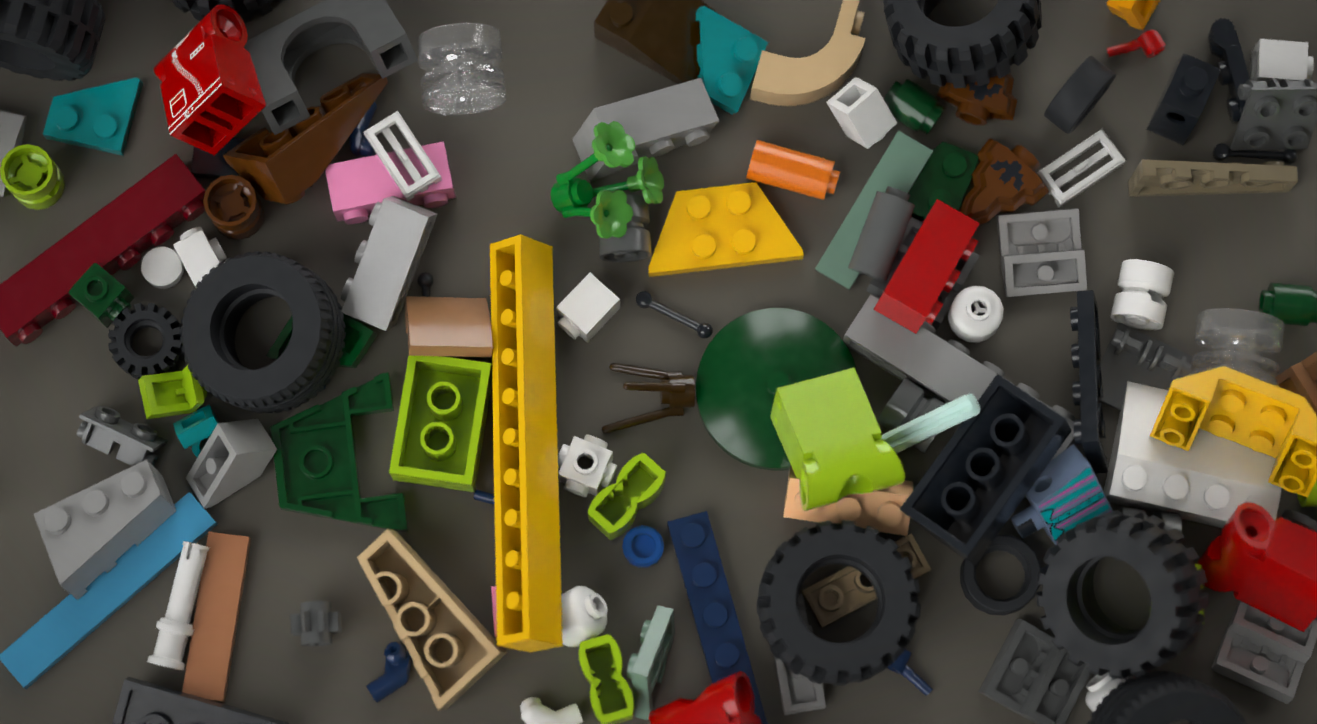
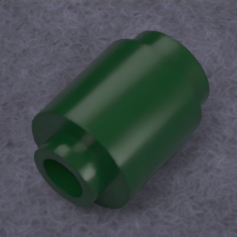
[884,78,945,135]
[1259,283,1317,326]

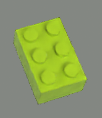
[389,356,492,492]

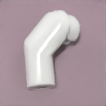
[520,697,583,724]

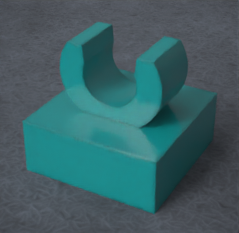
[173,404,219,457]

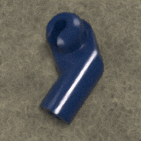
[349,102,377,157]
[366,641,412,703]

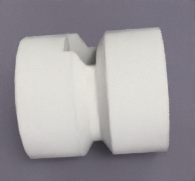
[1110,259,1174,330]

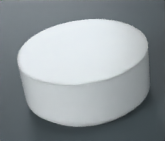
[141,247,184,289]

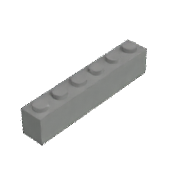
[843,294,1075,461]

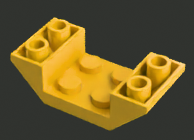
[1150,366,1317,498]

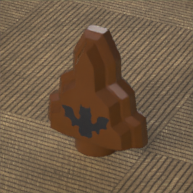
[937,73,1018,126]
[960,138,1050,226]

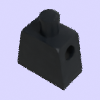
[1146,53,1221,146]

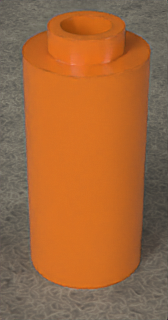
[746,140,840,200]

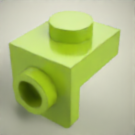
[138,365,207,419]

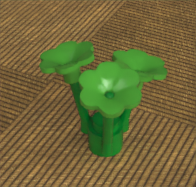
[551,121,664,239]

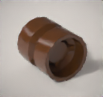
[203,175,264,240]

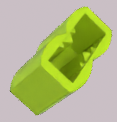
[588,453,666,540]
[579,634,634,724]

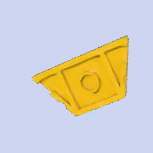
[648,182,804,277]

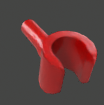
[1106,30,1165,58]

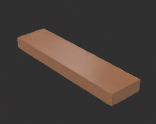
[182,532,251,703]

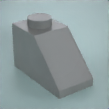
[186,419,277,509]

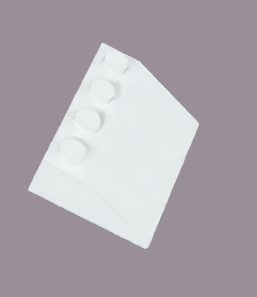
[1104,381,1282,528]

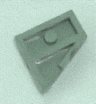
[627,605,675,720]

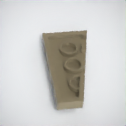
[1128,159,1298,197]

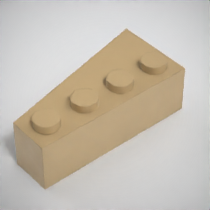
[357,529,507,711]

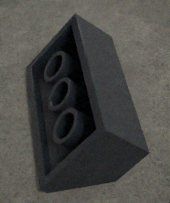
[900,374,1072,566]

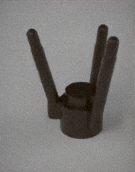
[602,363,695,433]

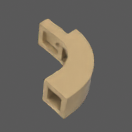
[750,0,866,106]

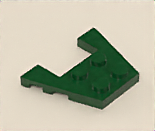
[271,372,409,532]

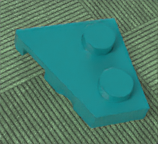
[696,6,768,114]
[43,78,143,156]

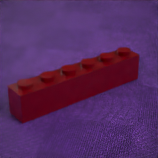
[0,154,205,347]

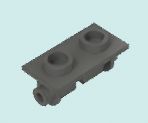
[77,406,168,466]

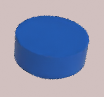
[623,525,664,568]

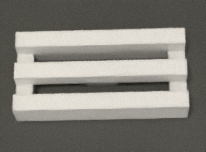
[363,111,442,201]
[1037,129,1126,208]

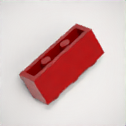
[873,199,980,334]

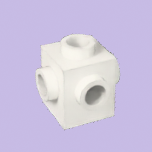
[558,435,617,497]

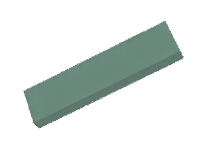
[815,130,933,291]

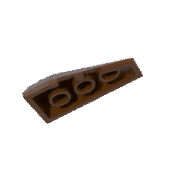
[223,73,388,204]

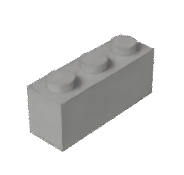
[340,196,438,331]

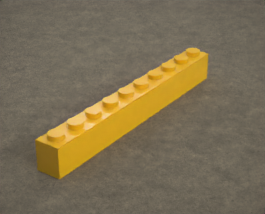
[490,234,563,652]

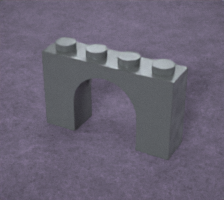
[244,0,418,135]

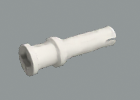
[147,541,210,670]

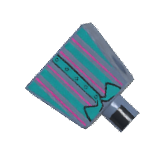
[1010,445,1113,545]

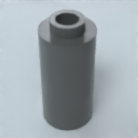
[848,186,915,282]

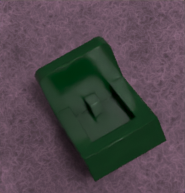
[69,263,134,328]

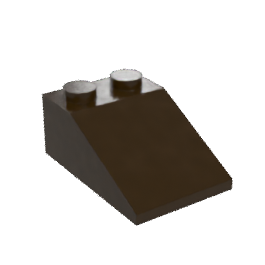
[594,0,722,84]

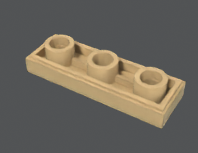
[802,533,931,628]

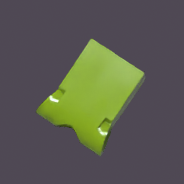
[770,367,905,511]

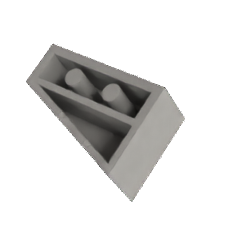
[572,78,719,182]
[34,459,177,600]

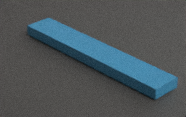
[0,492,218,689]

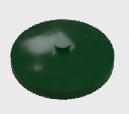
[696,308,858,471]

